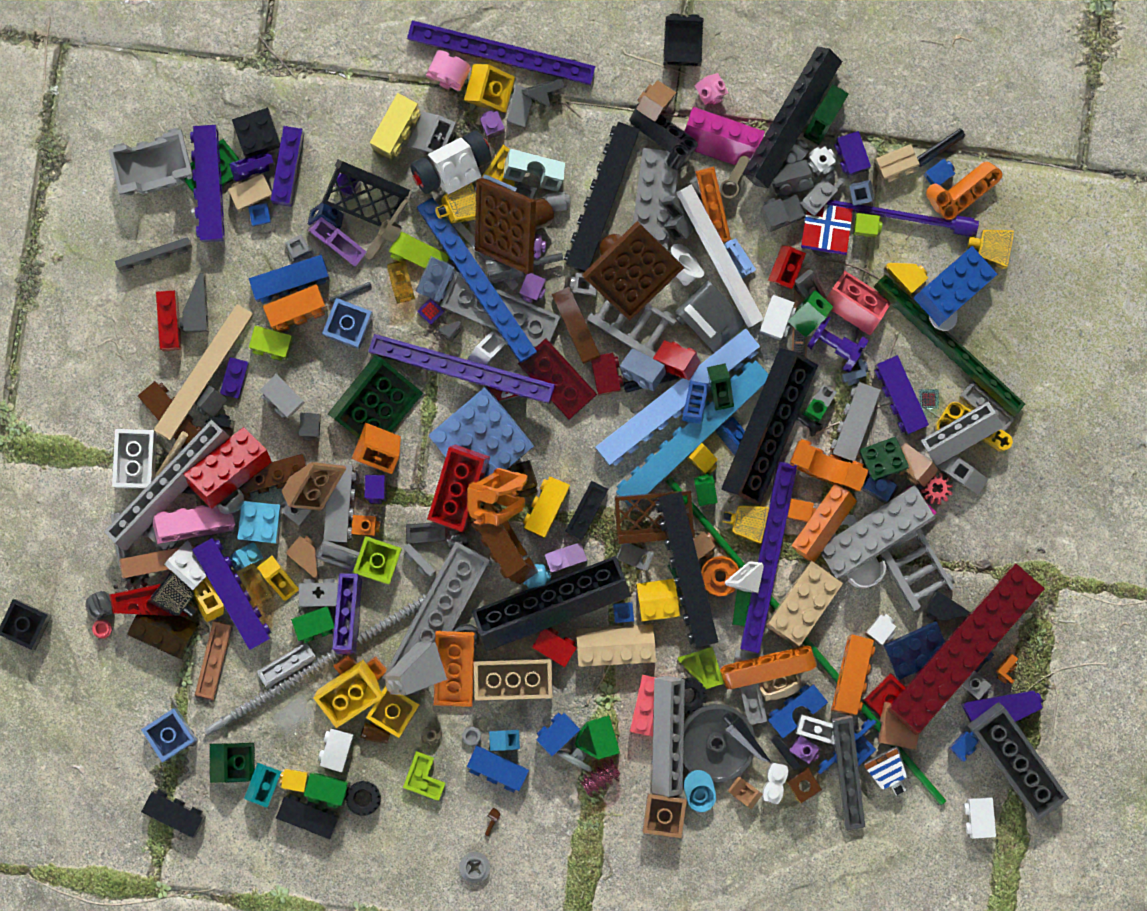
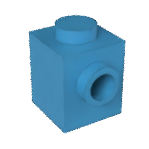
[489,730,520,751]

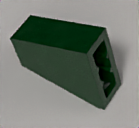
[803,84,849,146]

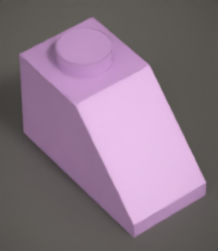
[544,542,587,573]

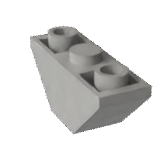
[931,456,989,495]

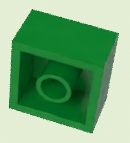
[304,772,350,808]

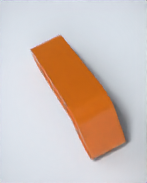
[926,161,1002,220]

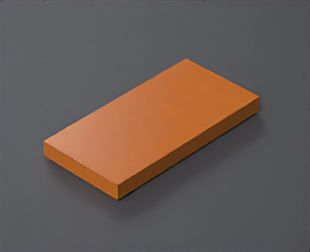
[434,631,475,707]

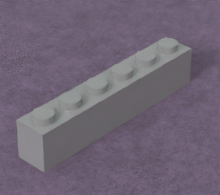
[652,676,685,797]

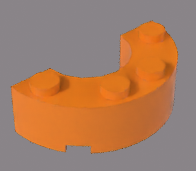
[790,439,868,491]

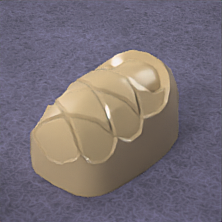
[758,674,802,701]

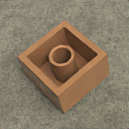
[642,793,687,838]

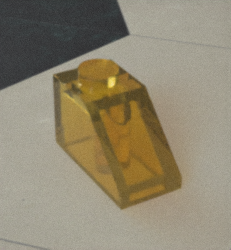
[387,260,415,304]

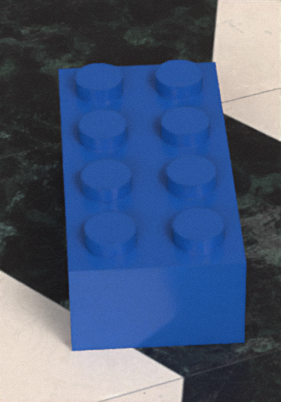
[914,246,998,326]

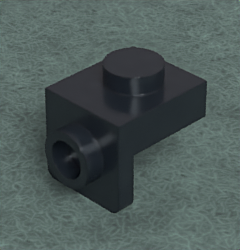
[204,414,235,429]

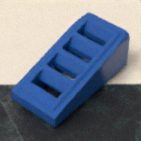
[682,380,709,424]

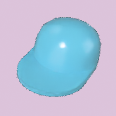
[684,770,716,812]

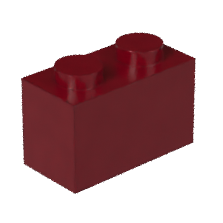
[591,352,624,396]

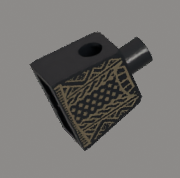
[148,572,198,617]

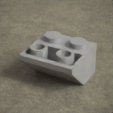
[407,112,457,155]

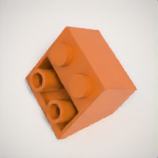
[352,423,401,474]

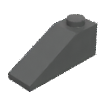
[180,273,209,333]

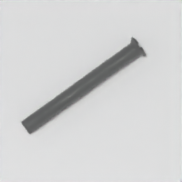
[329,281,372,303]

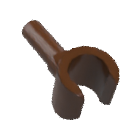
[485,808,500,836]

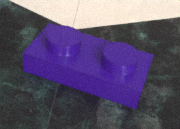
[220,357,249,399]

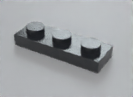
[565,481,609,540]

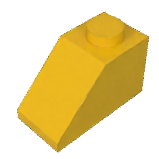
[884,263,928,296]
[687,443,718,474]
[257,555,299,601]

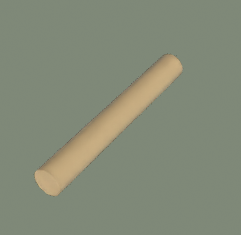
[155,431,188,478]

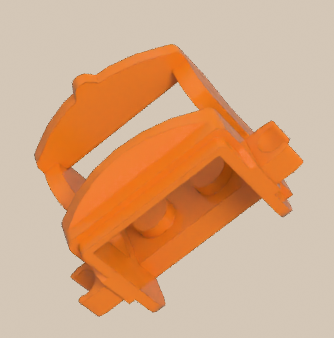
[467,468,527,526]

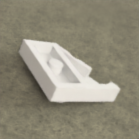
[164,540,207,590]

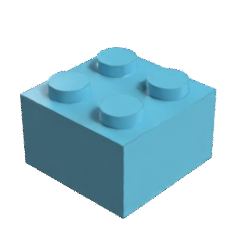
[237,501,282,544]

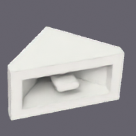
[725,562,764,593]

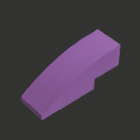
[307,217,367,267]

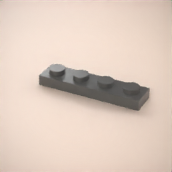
[115,237,192,272]

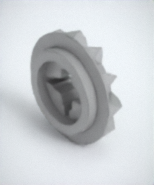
[459,852,490,883]

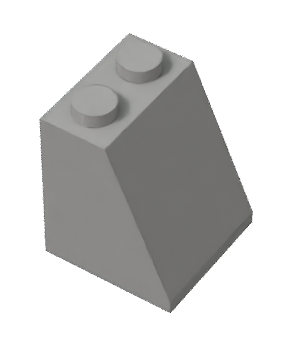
[385,642,447,695]

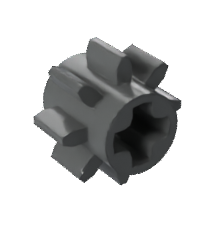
[446,529,468,550]

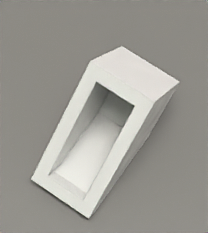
[467,330,507,366]

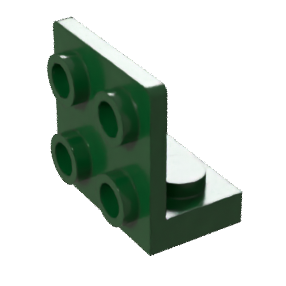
[859,436,909,481]

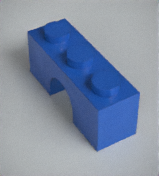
[767,683,828,738]

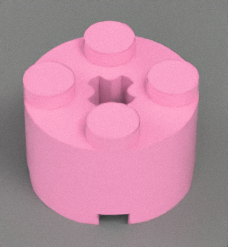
[426,50,471,91]

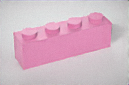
[152,505,235,544]

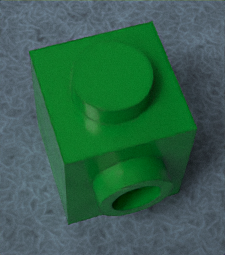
[693,474,718,506]

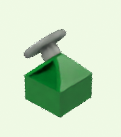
[557,715,620,772]

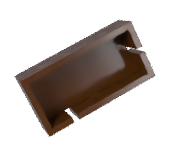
[469,503,539,585]

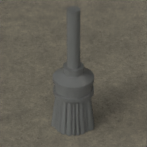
[486,253,564,285]

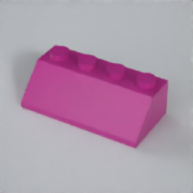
[684,107,765,166]

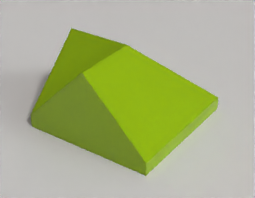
[353,536,402,585]

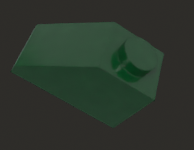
[707,363,734,411]

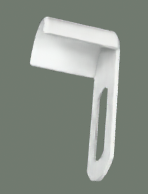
[830,515,886,588]

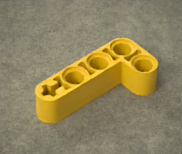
[934,402,1013,451]

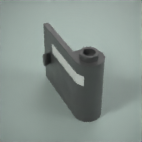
[674,280,746,353]

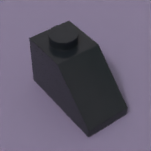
[923,591,970,622]

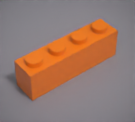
[792,484,857,562]
[831,634,875,717]

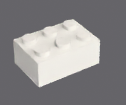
[112,429,157,489]

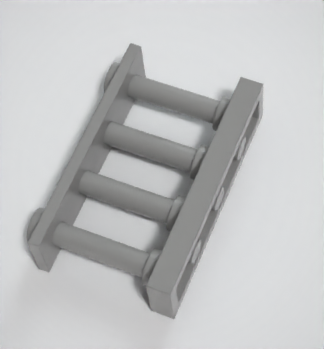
[587,300,676,359]
[879,527,955,611]

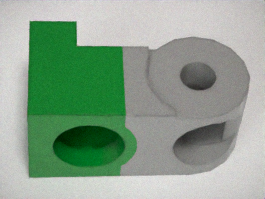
[803,384,837,423]

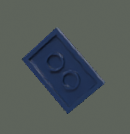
[883,621,945,680]

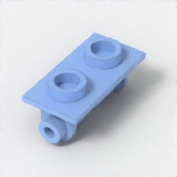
[724,238,756,279]

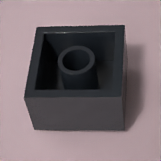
[232,107,281,158]
[0,599,52,650]

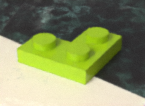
[403,751,446,801]

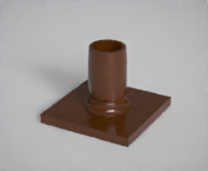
[474,178,554,274]
[582,221,685,321]

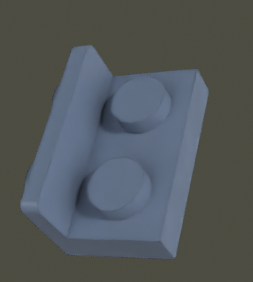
[416,256,455,302]

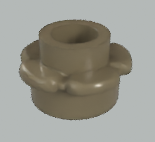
[422,726,441,745]

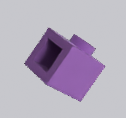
[480,110,505,140]
[519,273,546,304]
[789,735,820,764]

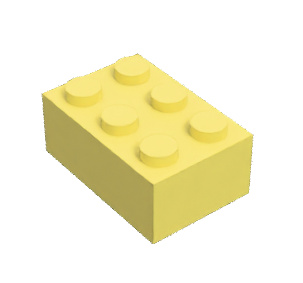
[370,93,421,160]

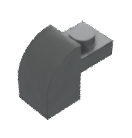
[661,196,694,240]

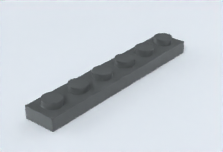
[832,715,865,831]

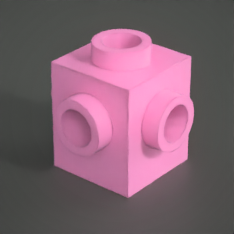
[695,73,729,105]

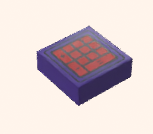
[417,298,444,325]

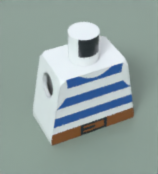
[864,746,908,795]

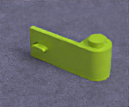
[388,232,449,269]

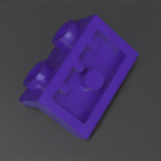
[229,152,274,182]

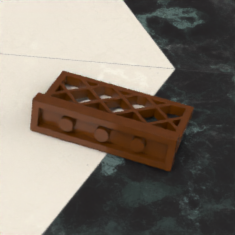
[614,490,695,544]

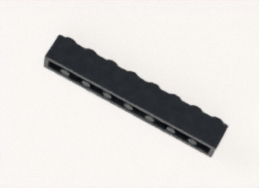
[742,46,843,189]
[564,122,639,273]
[655,492,719,648]

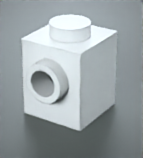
[865,614,896,645]

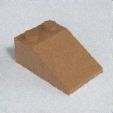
[282,462,346,510]

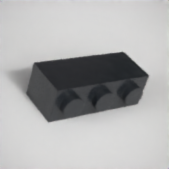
[141,789,206,838]
[276,794,340,840]

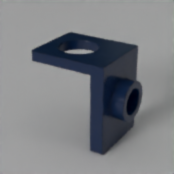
[307,202,344,229]

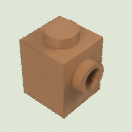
[693,531,716,560]

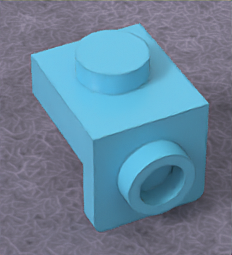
[229,542,263,573]

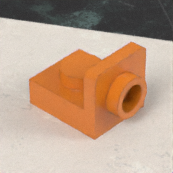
[995,654,1018,684]

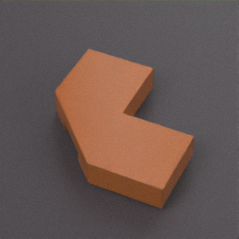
[333,654,387,680]

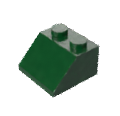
[209,743,255,783]

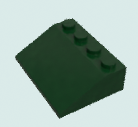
[328,354,423,439]

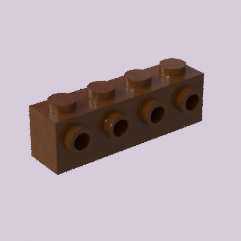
[238,454,307,499]

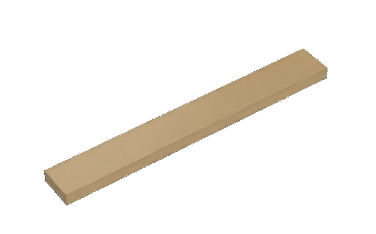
[154,304,253,441]

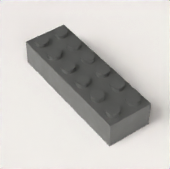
[967,702,1069,821]

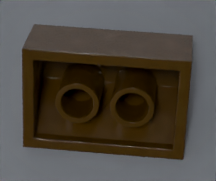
[127,615,199,659]

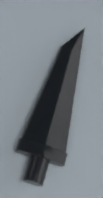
[723,713,772,763]

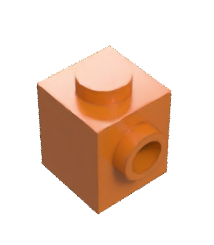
[351,515,380,537]

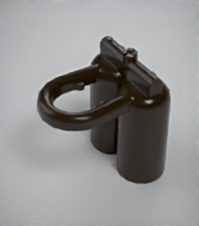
[507,460,538,497]

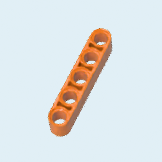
[720,646,817,689]

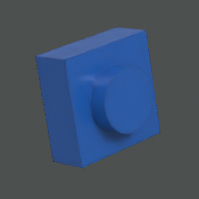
[248,203,271,226]
[613,602,634,623]

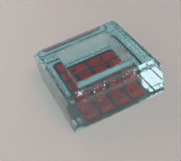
[919,389,939,409]

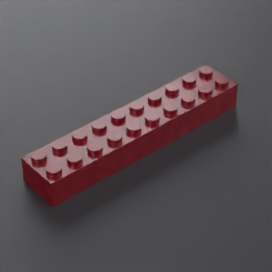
[887,563,1045,735]

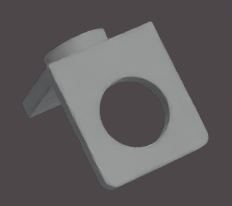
[616,543,654,571]

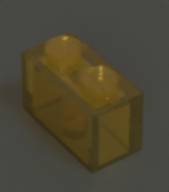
[236,563,274,606]

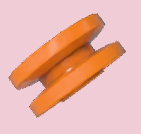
[701,556,739,597]

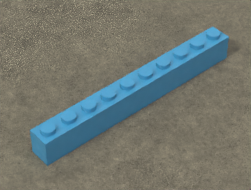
[616,361,768,507]

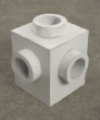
[808,146,836,176]

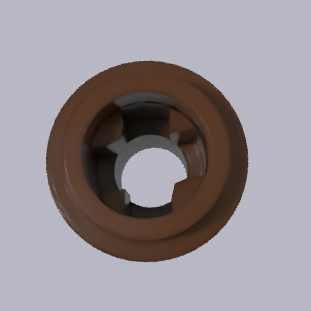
[360,723,390,744]

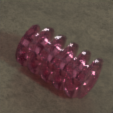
[578,758,621,798]

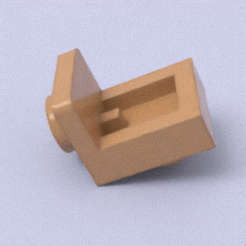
[728,776,763,810]

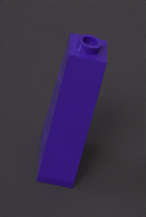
[961,691,1043,722]

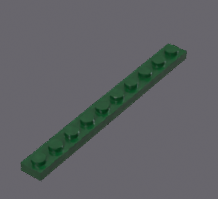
[874,274,1025,417]

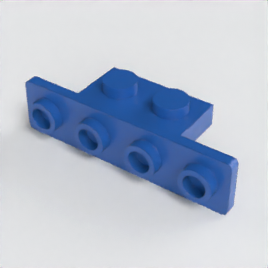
[817,719,878,775]

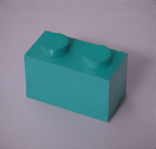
[244,763,282,808]

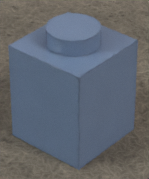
[850,180,874,205]

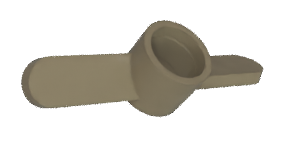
[720,156,750,211]
[366,199,409,260]

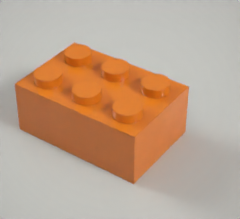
[263,284,328,333]

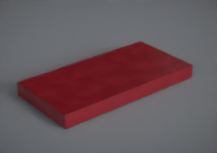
[518,338,597,420]

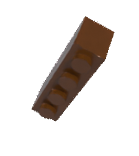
[138,381,202,449]

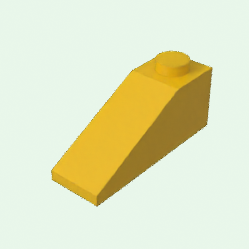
[187,576,224,622]

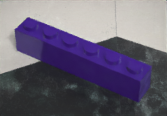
[190,124,225,242]
[192,537,272,650]

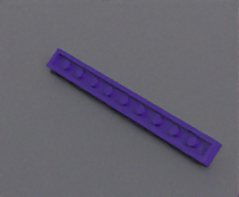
[407,20,596,86]
[368,334,556,404]
[740,461,797,653]

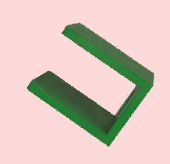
[788,290,833,337]

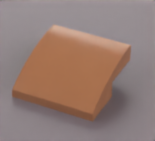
[878,702,919,750]

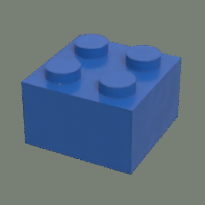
[536,712,580,756]

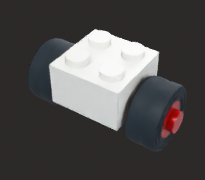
[410,131,492,194]

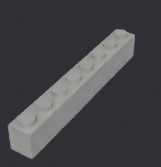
[104,420,230,551]

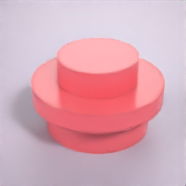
[92,619,112,639]

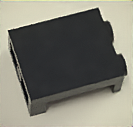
[663,13,704,67]

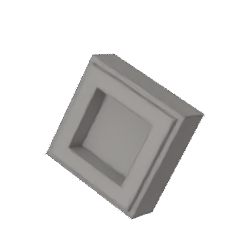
[285,234,311,260]

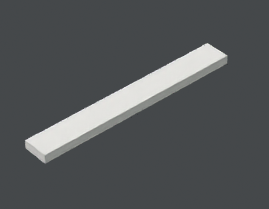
[676,184,763,328]

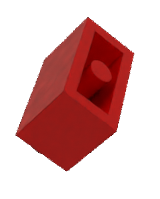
[768,245,807,289]
[653,340,701,380]
[532,627,577,667]

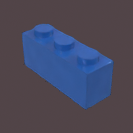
[466,745,529,793]

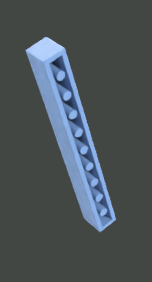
[595,329,760,466]

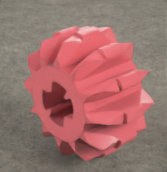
[920,473,953,505]

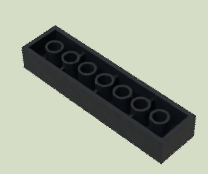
[721,348,818,506]
[472,556,631,652]

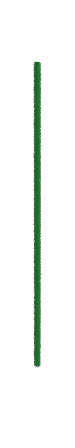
[665,477,947,805]

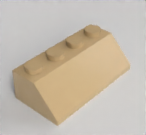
[576,624,656,667]

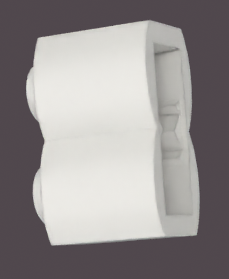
[762,762,788,804]

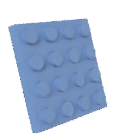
[428,387,535,478]

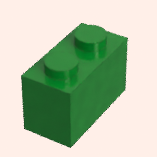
[291,606,335,644]

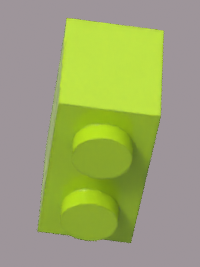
[249,325,293,361]

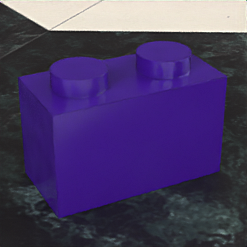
[834,131,871,177]
[365,475,387,504]

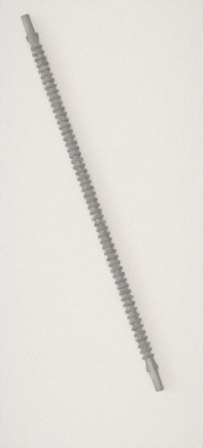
[204,555,497,735]

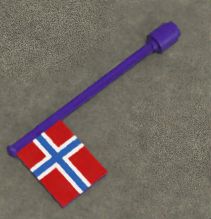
[801,195,979,255]

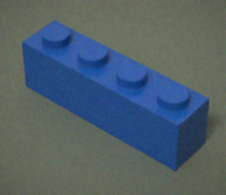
[249,255,330,304]

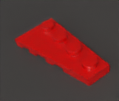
[109,584,193,617]

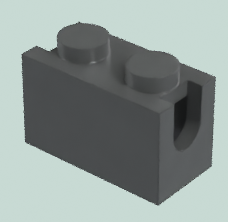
[772,160,814,198]

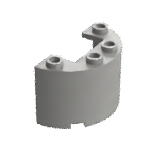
[108,128,193,195]

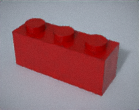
[156,290,182,351]

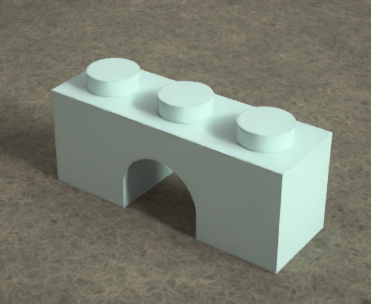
[503,149,565,192]

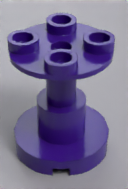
[807,316,869,373]

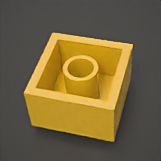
[366,686,420,738]

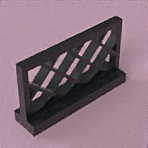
[322,159,410,227]

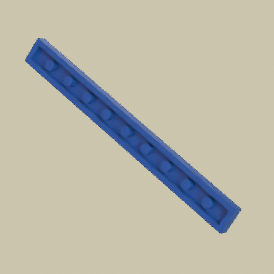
[417,197,537,363]

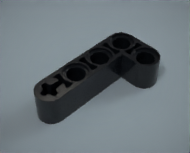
[629,103,698,170]

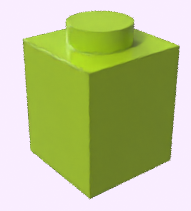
[853,213,882,238]

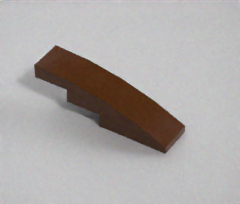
[552,287,601,364]

